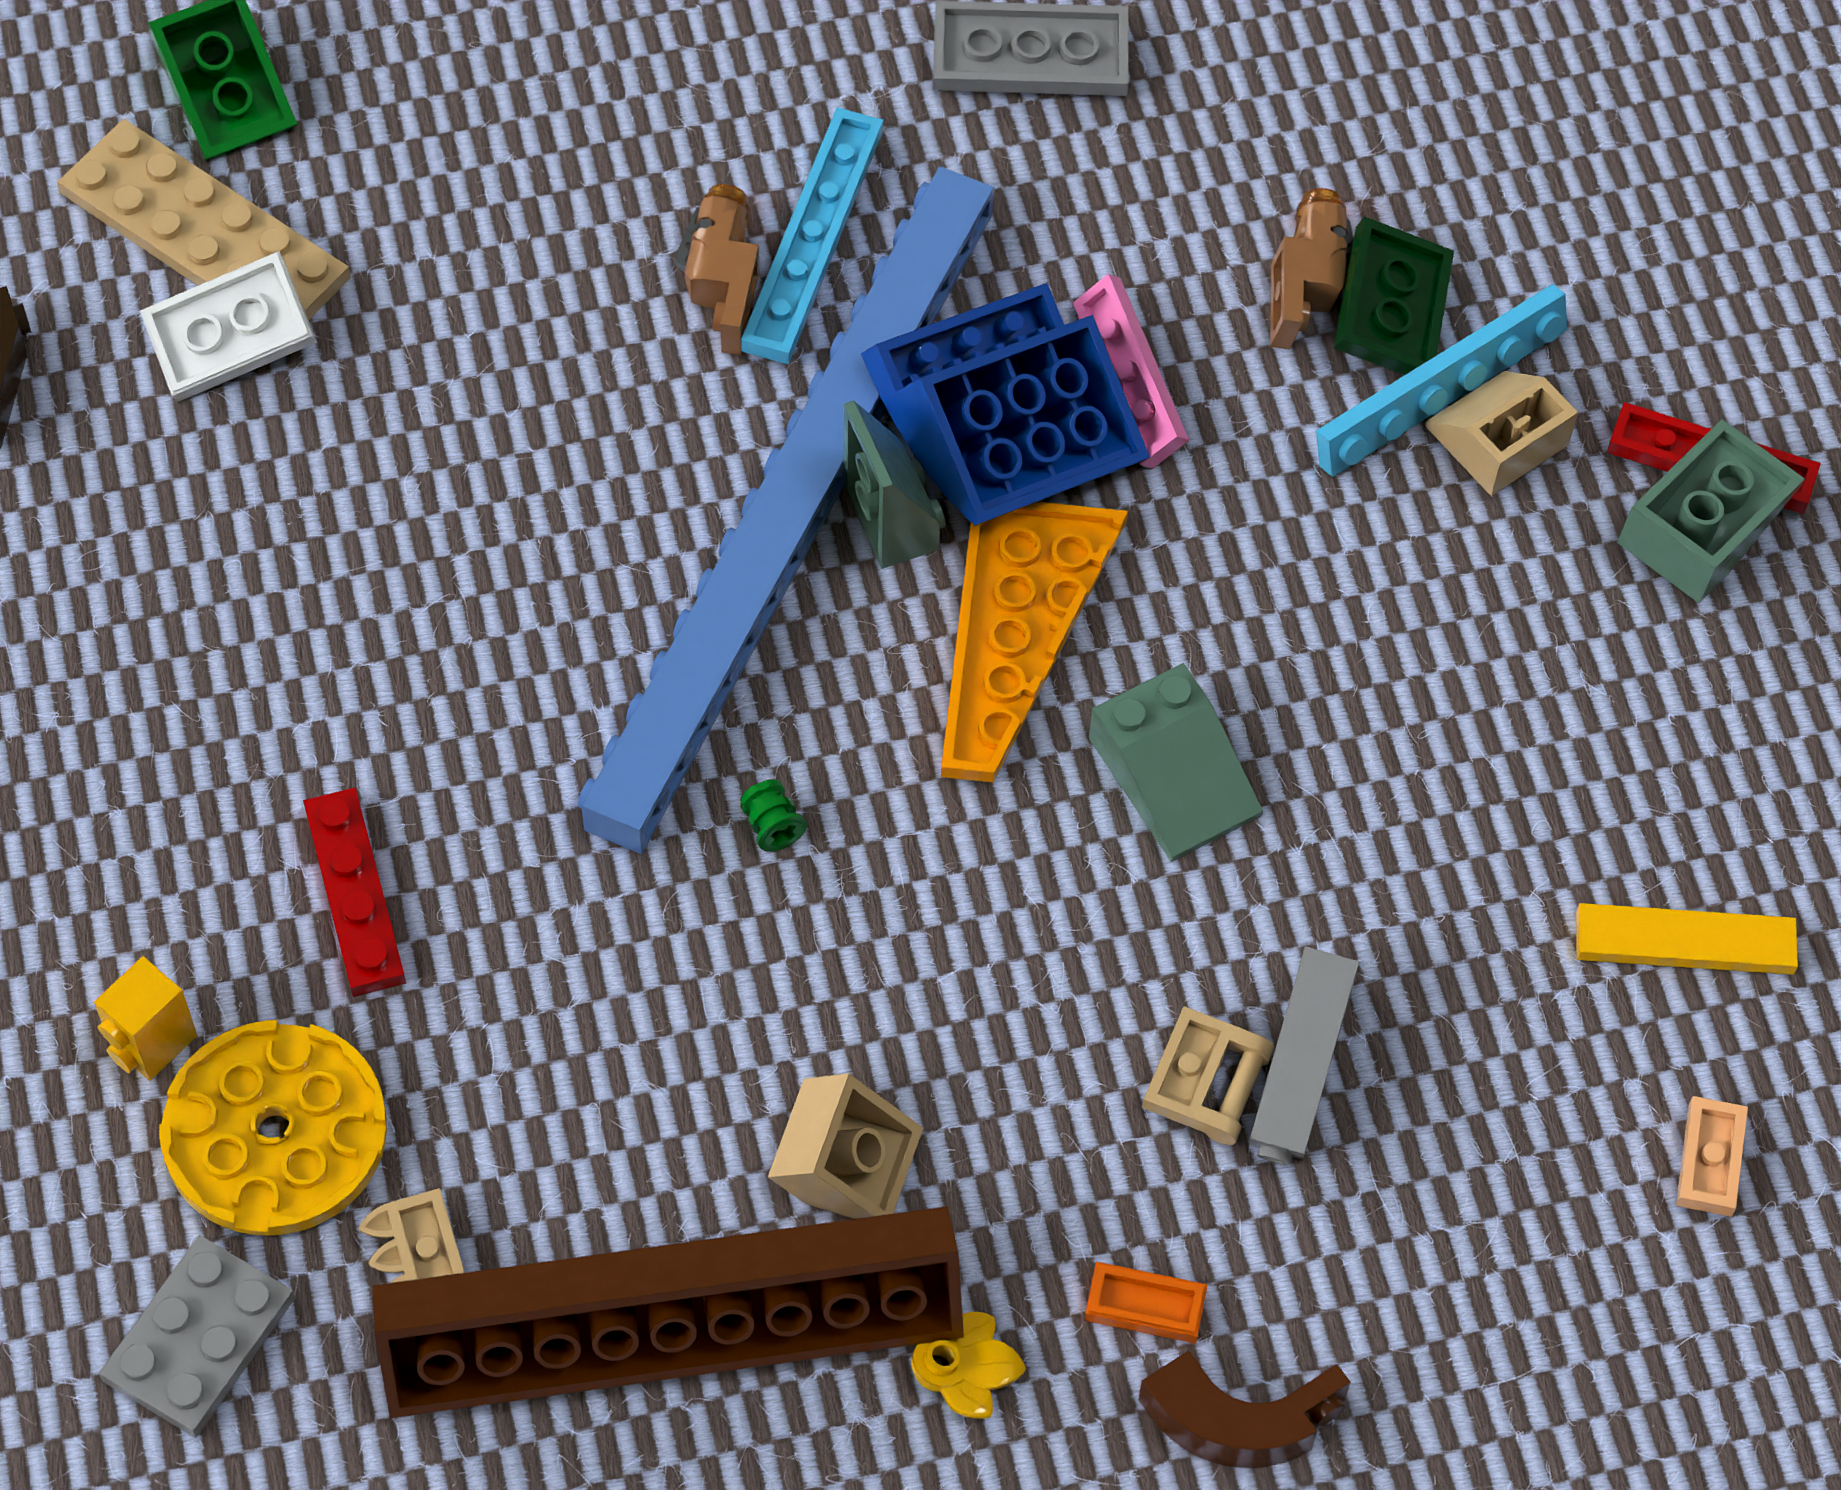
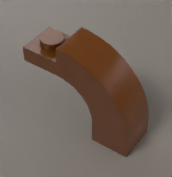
[1138,1351,1351,1468]

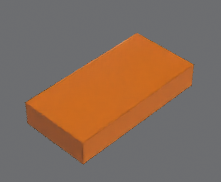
[1084,1261,1208,1344]

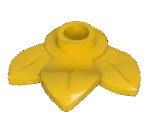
[911,1312,1026,1419]

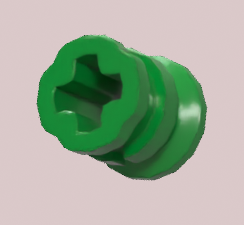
[740,779,807,852]

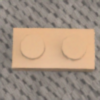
[1676,1096,1748,1217]

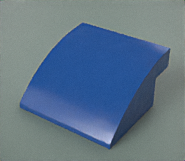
[861,283,1150,526]

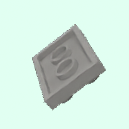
[98,1235,296,1438]

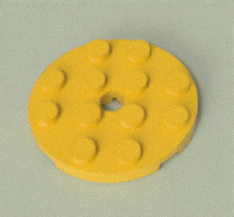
[159,1020,387,1236]

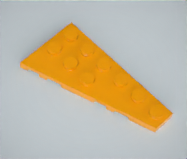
[941,502,1128,783]

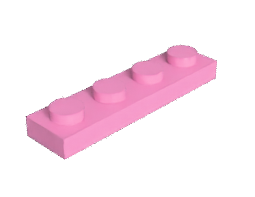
[1073,274,1189,469]

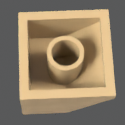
[768,1073,923,1219]

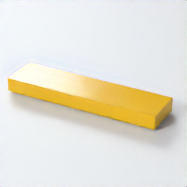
[1576,903,1798,975]

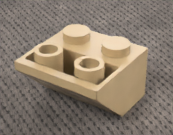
[1426,371,1578,496]

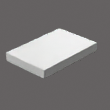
[140,251,317,403]

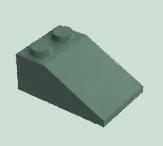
[844,400,945,569]
[1617,419,1804,603]
[1089,663,1263,862]

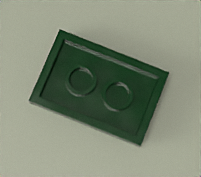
[1334,216,1454,375]

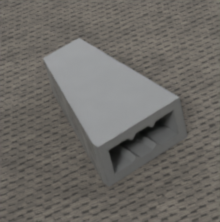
[1249,946,1359,1165]

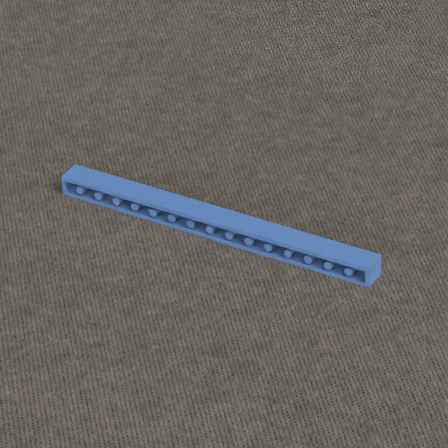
[578,166,994,855]

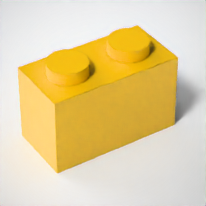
[94,956,198,1081]

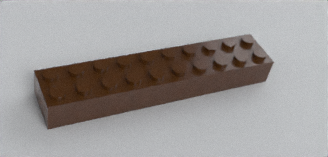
[372,1206,964,1418]

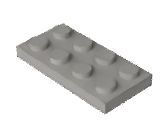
[933,1,1128,96]

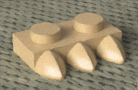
[359,1188,465,1283]

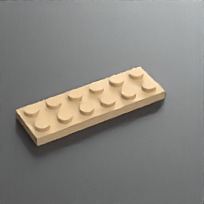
[57,118,351,320]

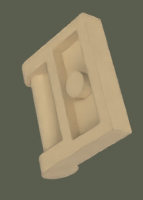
[1142,1006,1275,1145]

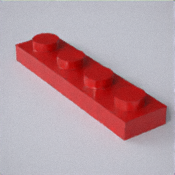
[1607,402,1821,515]
[303,787,406,997]

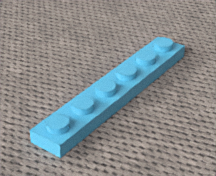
[741,107,883,365]
[1316,284,1567,477]

